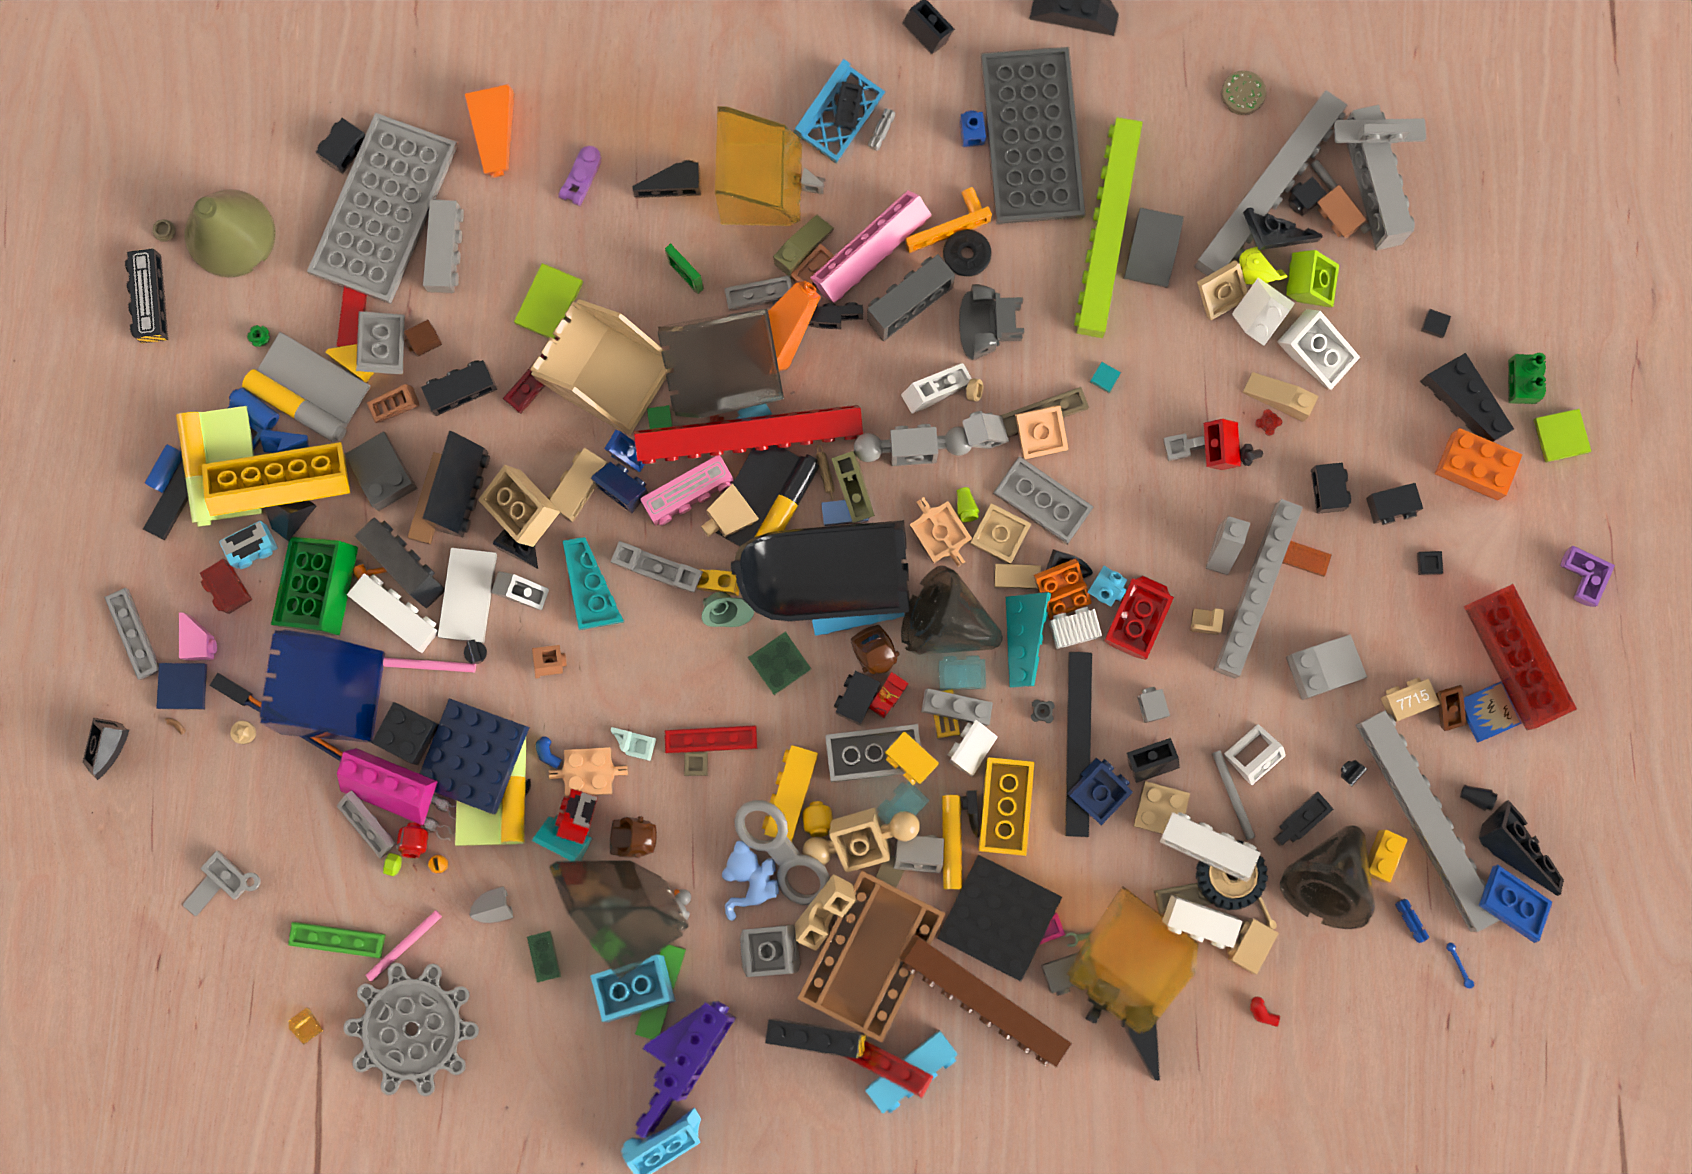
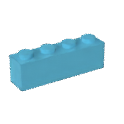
[865,1030,958,1114]

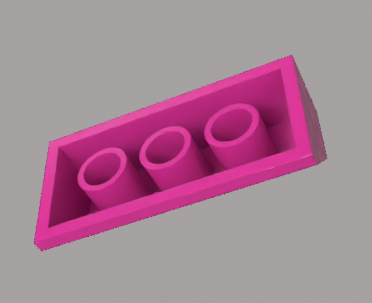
[337,748,438,825]

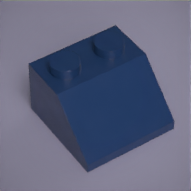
[591,462,648,514]

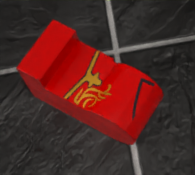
[869,672,909,719]

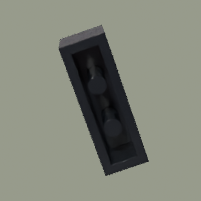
[421,360,498,416]

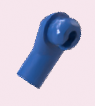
[535,736,562,769]

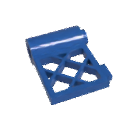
[227,388,279,450]

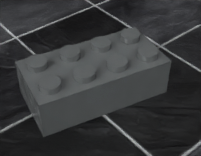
[867,254,955,341]

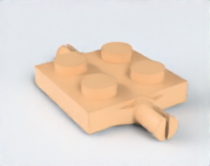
[910,497,972,567]
[549,748,628,797]

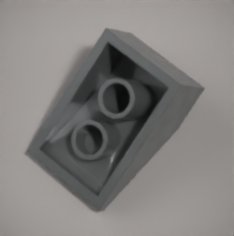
[345,432,418,511]

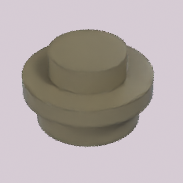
[153,219,176,242]

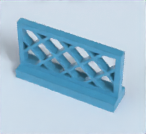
[792,59,885,163]

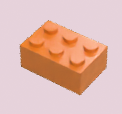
[1435,428,1523,501]

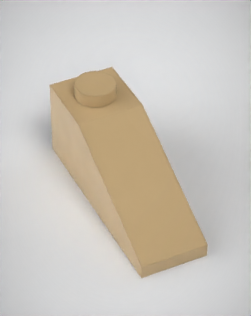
[1242,372,1319,422]

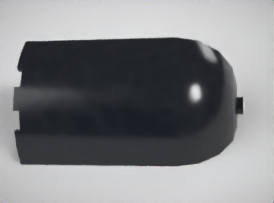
[731,520,910,621]

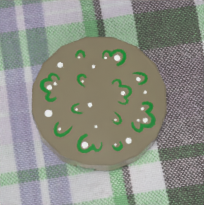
[1221,71,1266,115]

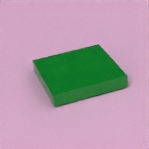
[665,243,704,294]

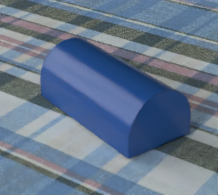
[145,444,182,493]

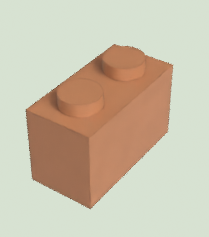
[1317,185,1368,238]

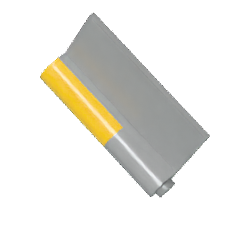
[242,332,370,442]

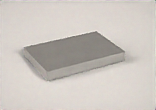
[356,311,405,374]

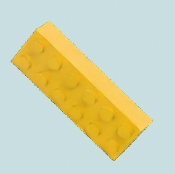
[202,442,350,516]

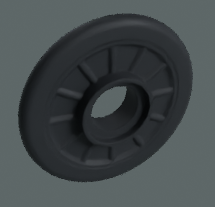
[943,229,992,277]

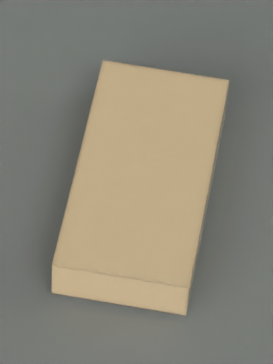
[994,564,1041,589]

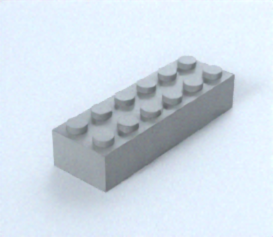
[1347,105,1415,250]

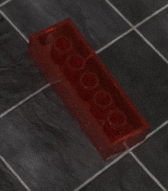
[1464,584,1577,731]

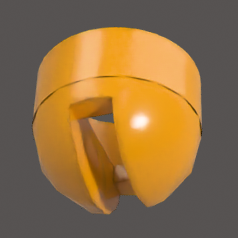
[428,855,448,873]

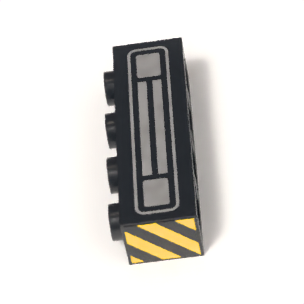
[125,248,168,343]
[765,1018,866,1059]

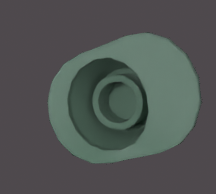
[701,592,754,627]

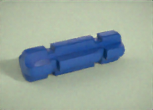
[1395,898,1429,943]

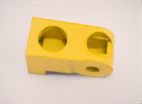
[696,569,739,596]

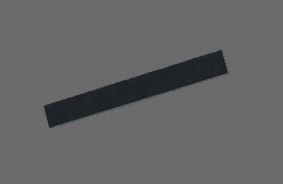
[1065,652,1092,837]

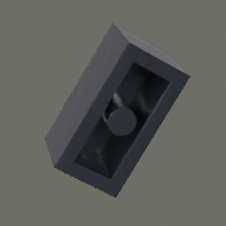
[902,0,955,54]
[316,118,365,174]
[1311,462,1351,514]
[1366,483,1423,525]
[834,671,880,726]
[1127,738,1180,783]

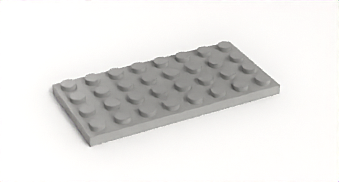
[307,113,458,304]

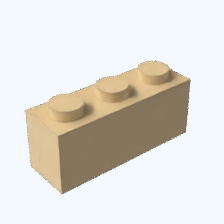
[548,448,608,522]

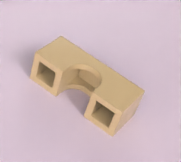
[794,874,856,951]

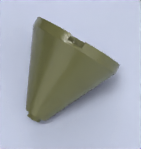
[185,190,275,277]

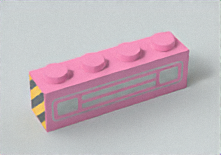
[640,455,734,526]

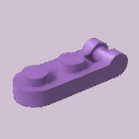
[559,146,602,206]

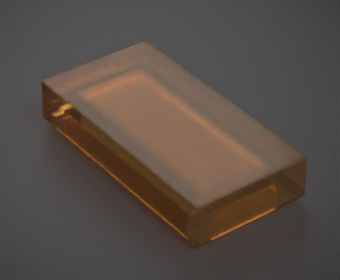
[1282,541,1332,577]

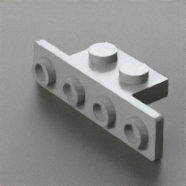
[1334,118,1426,144]

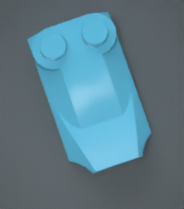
[621,1108,701,1174]

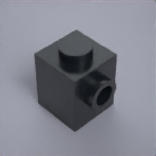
[1288,177,1327,217]

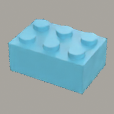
[590,954,676,1022]

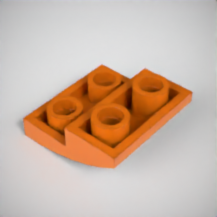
[1034,558,1092,620]

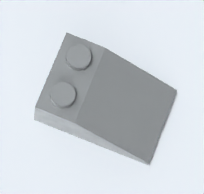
[1286,634,1367,700]

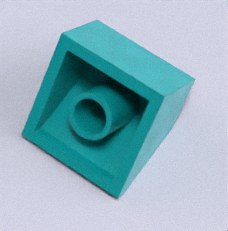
[532,815,593,863]

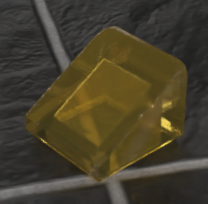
[288,1007,323,1045]

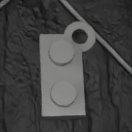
[200,851,261,900]

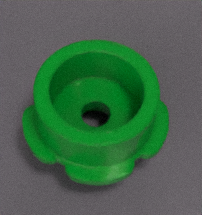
[247,325,269,347]

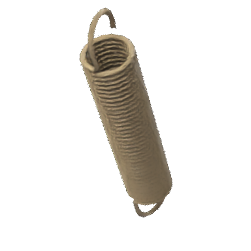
[816,445,835,500]

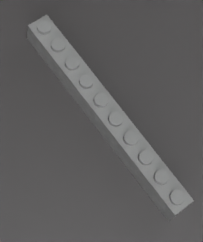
[1194,90,1347,276]
[1356,711,1499,932]

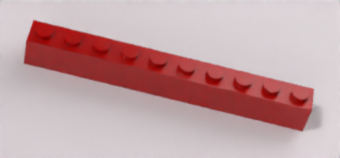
[633,405,863,464]

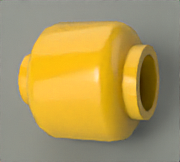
[802,801,833,837]

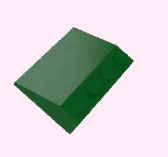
[271,537,358,636]

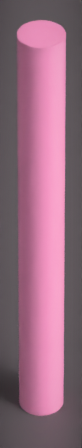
[383,658,476,673]
[366,910,442,981]

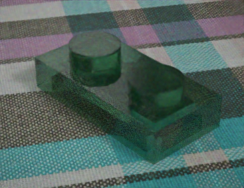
[527,931,561,983]

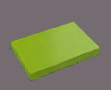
[514,263,583,339]

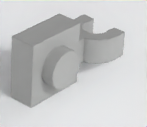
[1163,433,1205,461]

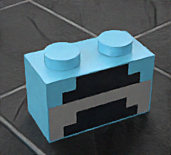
[219,521,278,569]

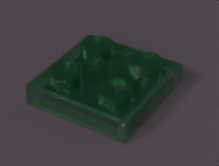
[748,631,812,696]

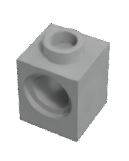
[1137,687,1170,723]

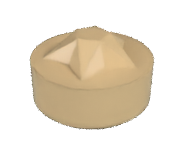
[966,378,983,402]
[231,721,256,744]

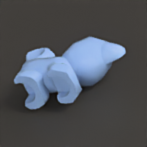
[722,841,779,921]

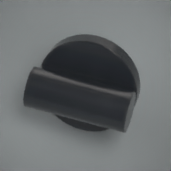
[1240,443,1263,466]
[464,639,487,664]
[1341,760,1367,786]

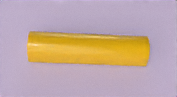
[942,795,962,889]

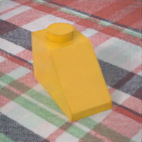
[325,344,375,383]

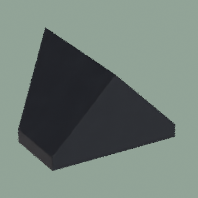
[265,500,316,542]
[493,529,538,569]

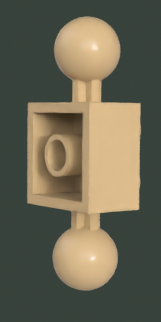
[802,807,920,873]

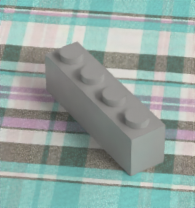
[423,200,464,293]

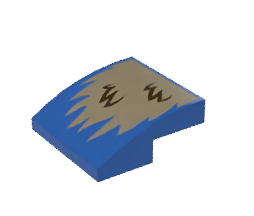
[1464,681,1521,743]

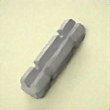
[869,108,895,151]

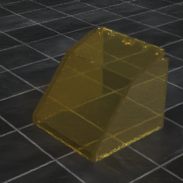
[715,106,802,226]
[1067,886,1198,1034]

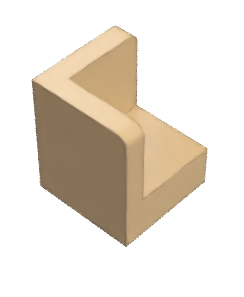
[1190,608,1224,635]

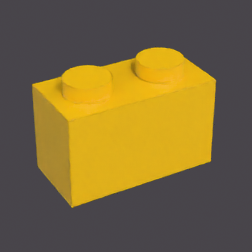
[885,731,939,785]
[1361,830,1408,882]

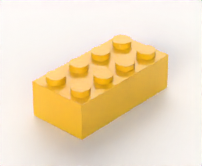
[978,757,1034,856]

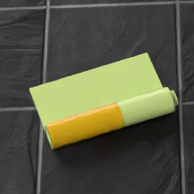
[176,406,263,527]
[455,738,526,846]

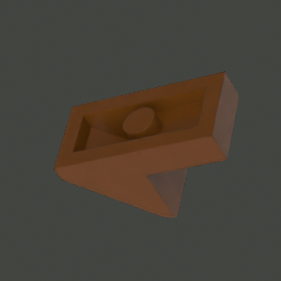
[1436,685,1466,731]

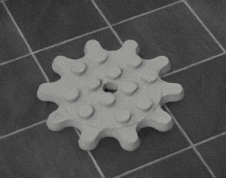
[344,963,479,1096]

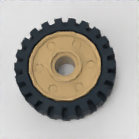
[1196,840,1268,910]

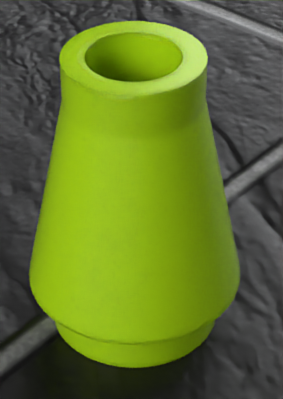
[956,487,980,522]

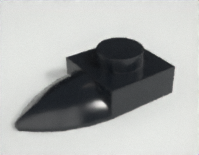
[1046,549,1093,578]
[962,790,979,837]

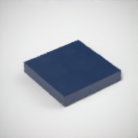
[156,663,207,710]

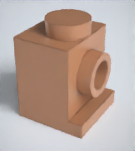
[532,645,567,679]

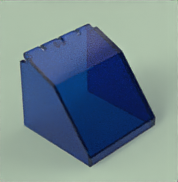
[259,630,385,743]

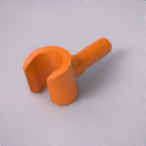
[353,564,387,580]

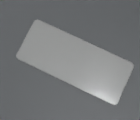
[183,875,221,916]

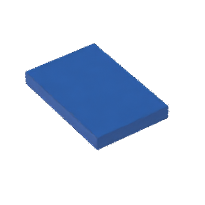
[1479,865,1552,943]

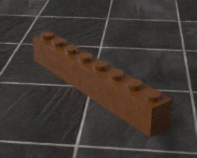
[899,935,1072,1068]

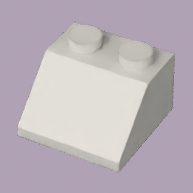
[1232,278,1295,345]

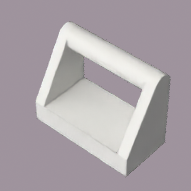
[1224,724,1286,785]

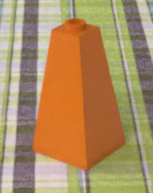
[465,84,514,178]
[737,280,820,376]

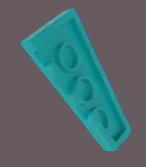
[563,537,624,630]
[1006,592,1051,688]

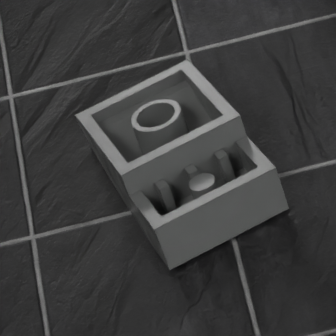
[1124,208,1184,288]

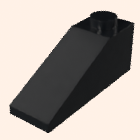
[632,160,701,198]
[1121,1006,1160,1081]

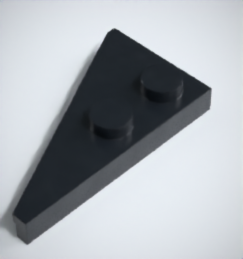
[1243,207,1323,250]

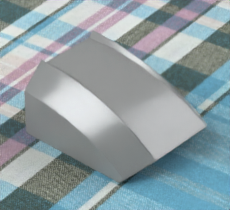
[740,925,801,977]

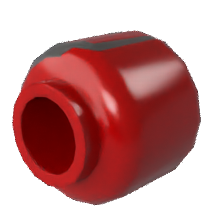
[396,822,428,858]

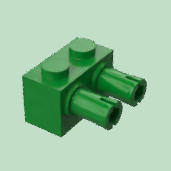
[1508,352,1546,404]

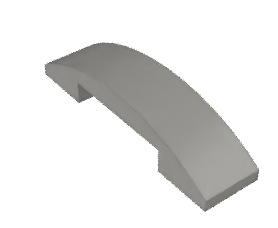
[611,541,703,593]

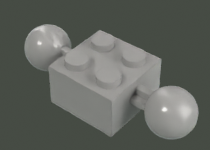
[854,424,972,466]

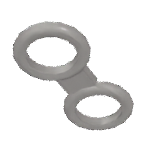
[734,800,830,905]

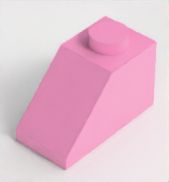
[179,613,217,661]

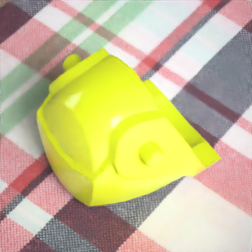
[1239,247,1287,285]

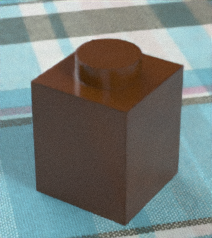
[404,320,443,357]

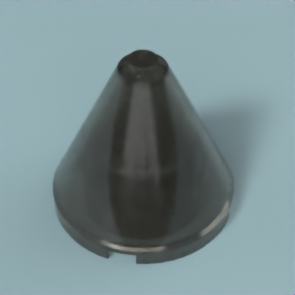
[901,565,1003,655]
[1280,825,1375,929]

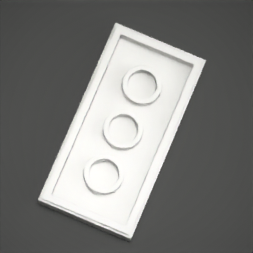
[438,548,497,643]

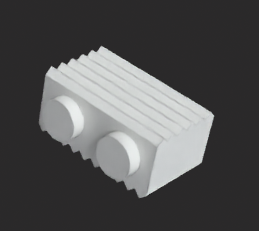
[1049,607,1102,649]

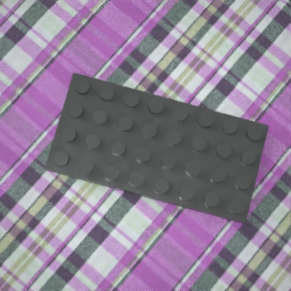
[981,47,1085,224]

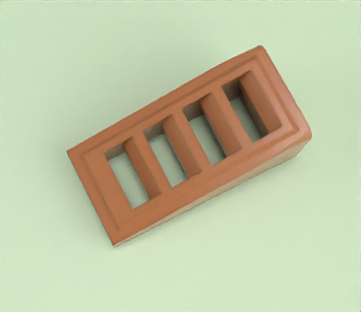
[367,384,420,423]

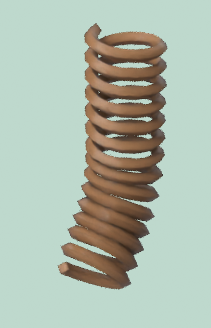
[165,718,186,735]

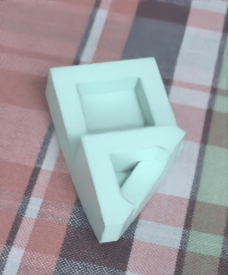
[611,727,656,761]

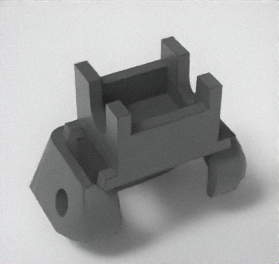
[959,284,1024,360]

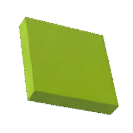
[1534,409,1592,463]

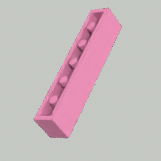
[811,190,931,303]

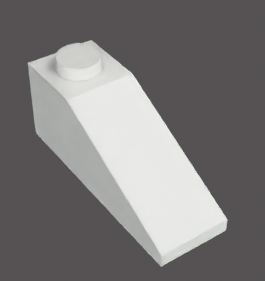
[901,363,972,414]

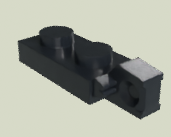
[1273,792,1334,846]

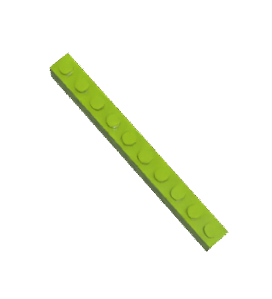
[1074,117,1143,338]

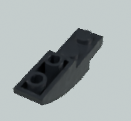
[773,297,863,329]

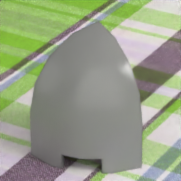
[470,886,513,923]

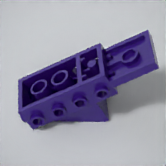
[635,1001,736,1138]

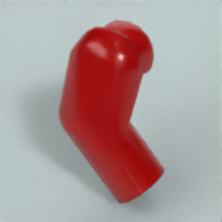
[1250,997,1280,1027]

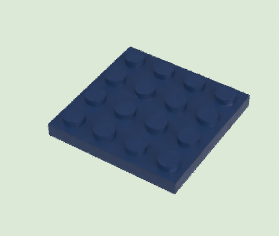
[419,698,530,815]

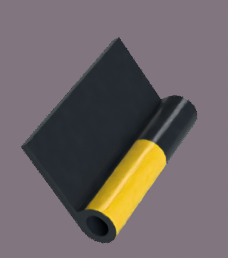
[716,445,820,547]

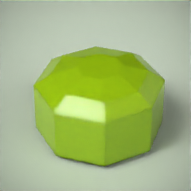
[383,853,402,876]

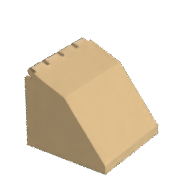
[530,299,676,436]

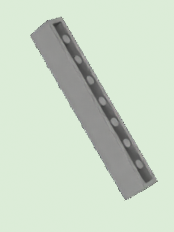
[1213,499,1303,679]

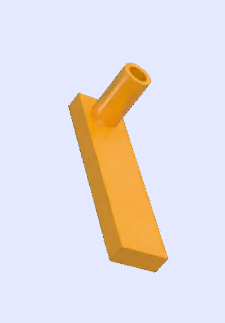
[905,187,992,253]

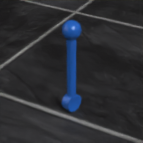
[1446,943,1474,989]

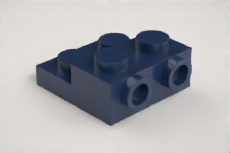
[1067,757,1133,826]

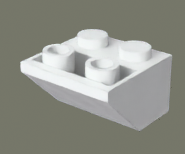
[948,720,997,777]

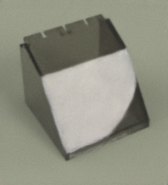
[657,309,784,418]
[549,860,688,979]

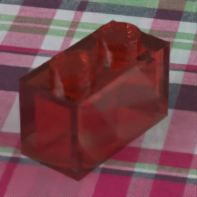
[199,559,252,614]

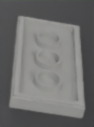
[993,456,1093,545]

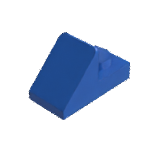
[260,429,309,453]
[604,430,645,472]

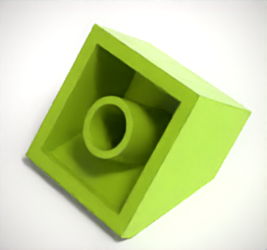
[1286,250,1339,307]

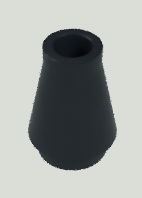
[1460,785,1498,811]

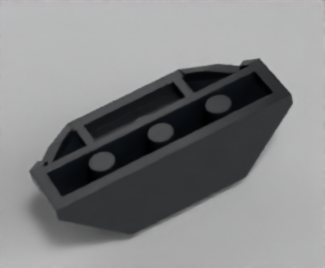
[1029,0,1119,36]

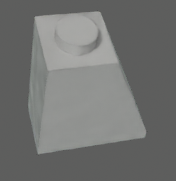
[1206,516,1250,575]

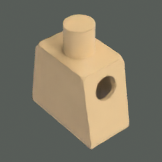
[701,484,759,537]

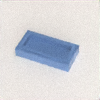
[821,500,869,526]

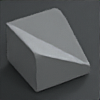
[801,168,826,194]

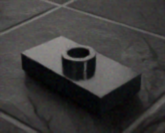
[833,81,864,131]

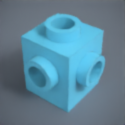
[1087,566,1127,606]

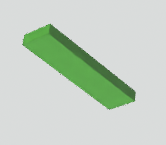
[288,922,386,958]
[635,943,686,1040]

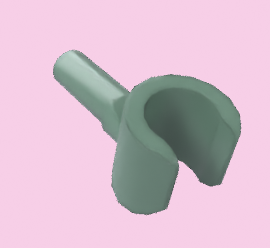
[1065,931,1098,947]

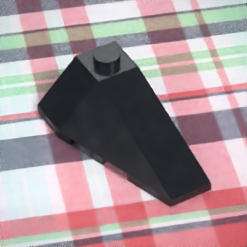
[1479,800,1564,896]

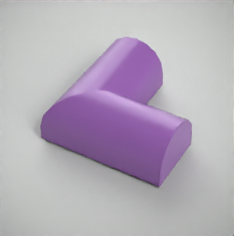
[1561,546,1615,607]

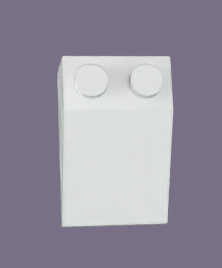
[1277,309,1360,390]

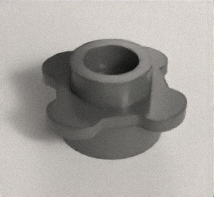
[1031,699,1055,723]

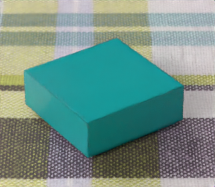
[1090,362,1121,393]

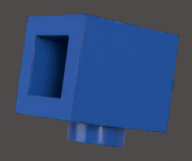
[960,110,986,147]

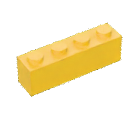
[762,745,819,842]

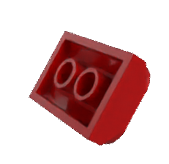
[1104,575,1174,660]

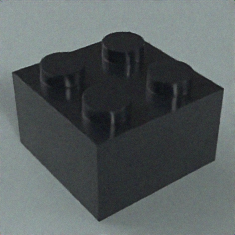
[372,702,439,765]

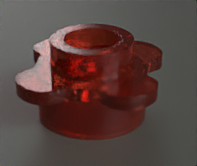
[1255,409,1282,436]

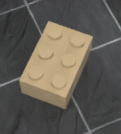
[478,465,560,547]

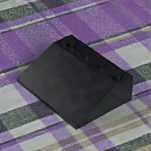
[422,431,490,538]

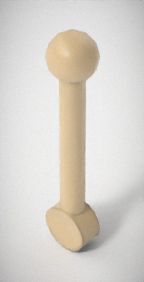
[1257,896,1277,929]

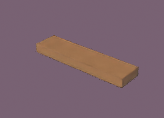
[407,452,442,545]

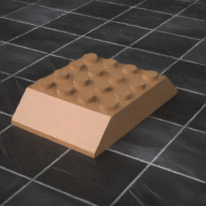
[797,871,946,1043]

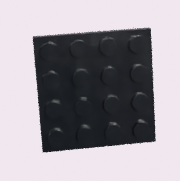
[937,854,1062,982]

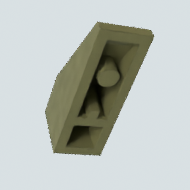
[773,215,834,278]
[831,451,875,523]

